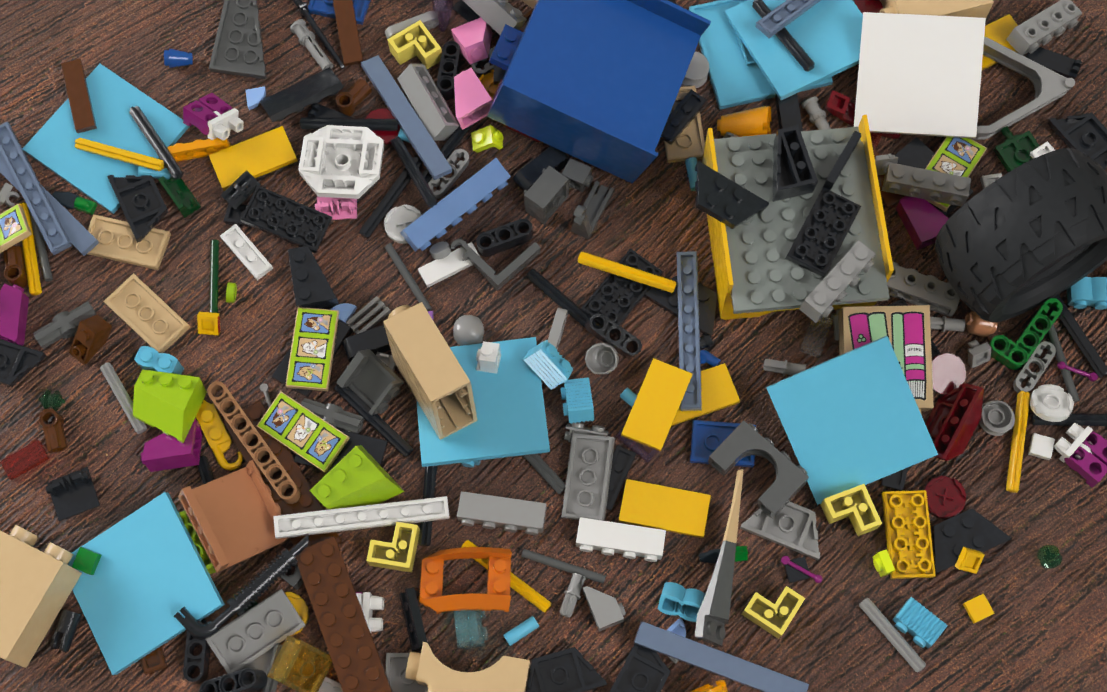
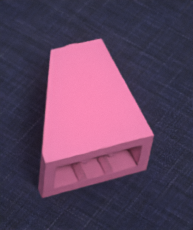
[451,17,493,65]
[454,68,493,130]

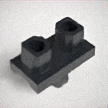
[221,170,261,209]

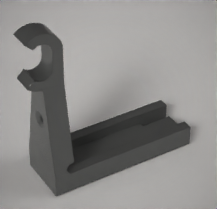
[571,181,614,240]
[451,239,541,291]

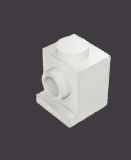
[476,341,501,374]

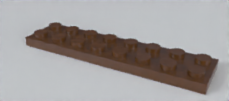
[224,401,343,547]
[295,536,392,692]

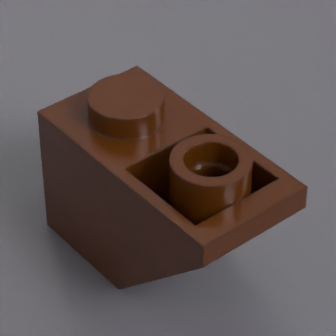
[69,314,112,365]

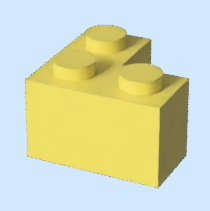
[387,20,442,69]
[820,484,882,536]
[366,522,420,573]
[741,586,805,639]

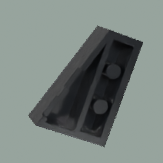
[773,125,818,202]
[288,246,339,309]

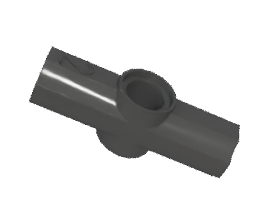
[33,301,97,349]
[301,398,364,434]

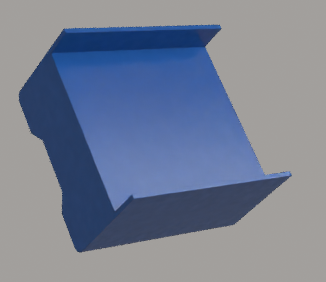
[487,0,711,183]

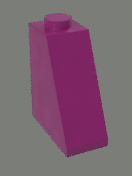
[896,196,949,250]
[0,283,29,346]
[141,419,203,472]

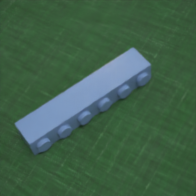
[400,158,511,252]

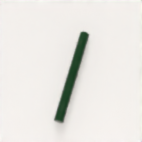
[210,240,219,313]

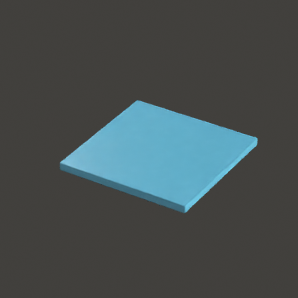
[689,0,833,110]
[725,0,863,100]
[22,64,190,214]
[766,336,938,505]
[416,337,550,467]
[68,492,225,675]

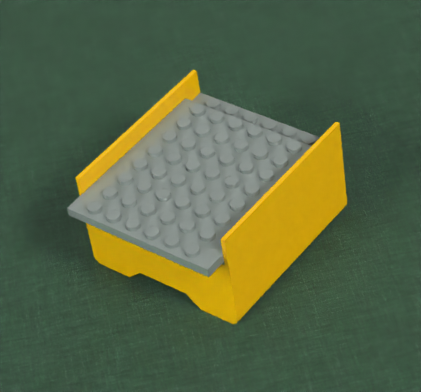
[702,115,894,320]

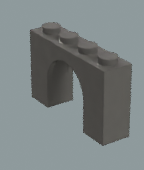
[708,420,809,519]

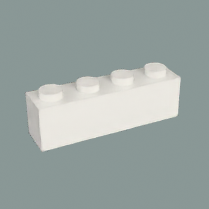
[576,517,666,562]

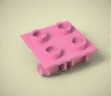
[315,196,357,220]

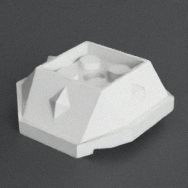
[298,125,384,199]

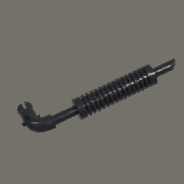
[173,534,309,638]

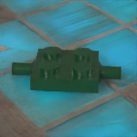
[993,126,1039,173]

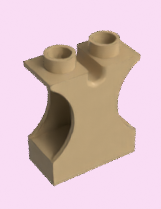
[406,642,531,692]

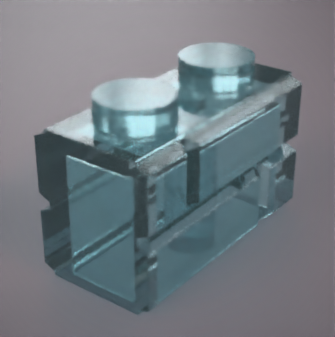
[454,610,489,650]

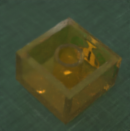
[267,635,332,692]

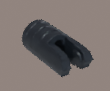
[50,609,82,653]

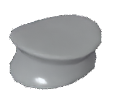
[682,52,710,88]
[979,400,1015,436]

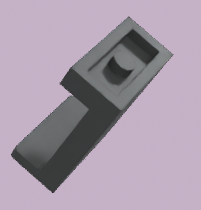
[336,349,404,415]

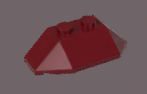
[925,383,984,461]

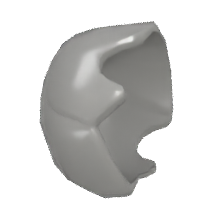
[453,315,484,346]
[585,343,619,374]

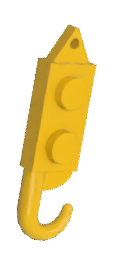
[196,400,243,470]

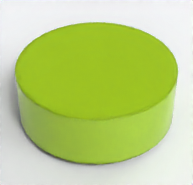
[226,282,237,303]

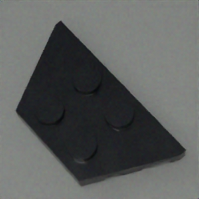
[1047,113,1107,170]
[695,161,769,229]
[107,175,168,243]
[644,276,717,337]
[0,339,46,387]
[932,508,1011,574]
[610,644,671,692]
[526,647,607,692]

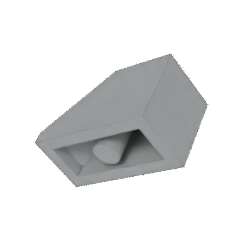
[583,586,626,632]

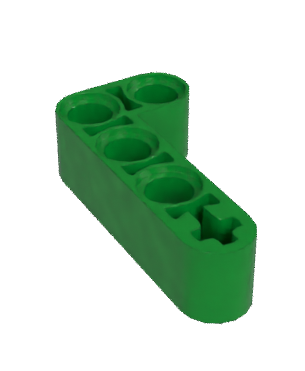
[988,298,1063,370]

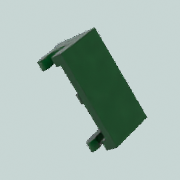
[158,177,201,218]

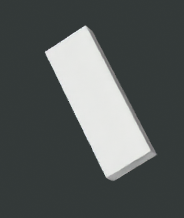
[220,224,273,281]
[418,242,479,288]

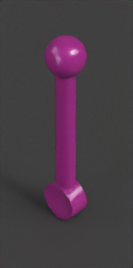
[1057,361,1098,381]
[781,556,823,583]

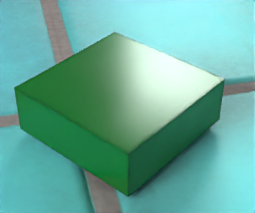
[72,547,102,575]

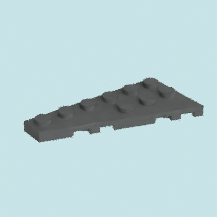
[209,0,267,79]

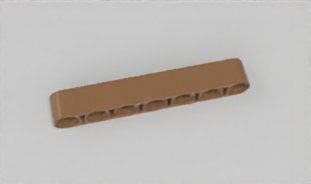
[207,381,300,504]

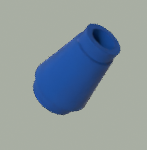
[164,48,193,68]

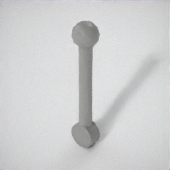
[260,383,272,408]

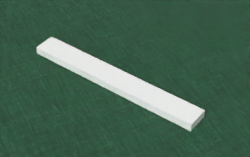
[273,496,450,539]

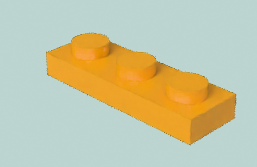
[167,137,231,162]

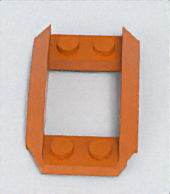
[419,547,512,614]

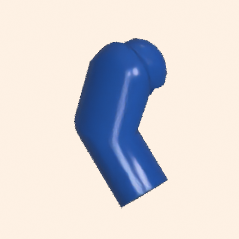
[700,350,721,367]

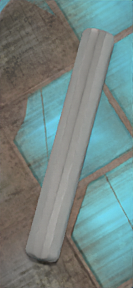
[100,362,147,434]
[859,598,926,672]

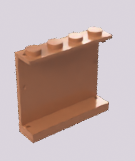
[178,460,290,573]

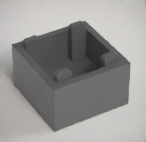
[524,166,569,225]

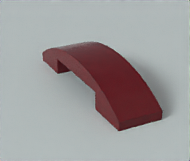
[825,90,900,139]

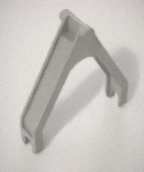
[971,37,1075,140]

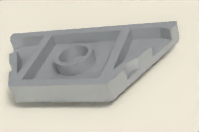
[740,501,820,560]

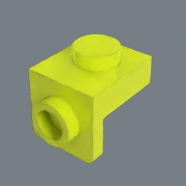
[471,125,504,153]
[873,549,895,577]

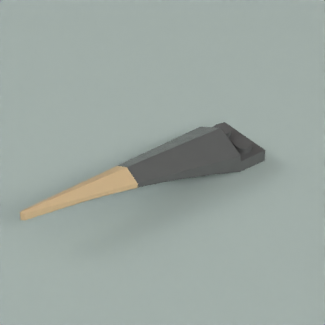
[695,469,744,646]

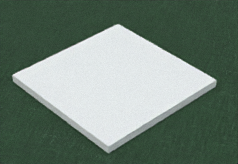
[854,12,986,138]

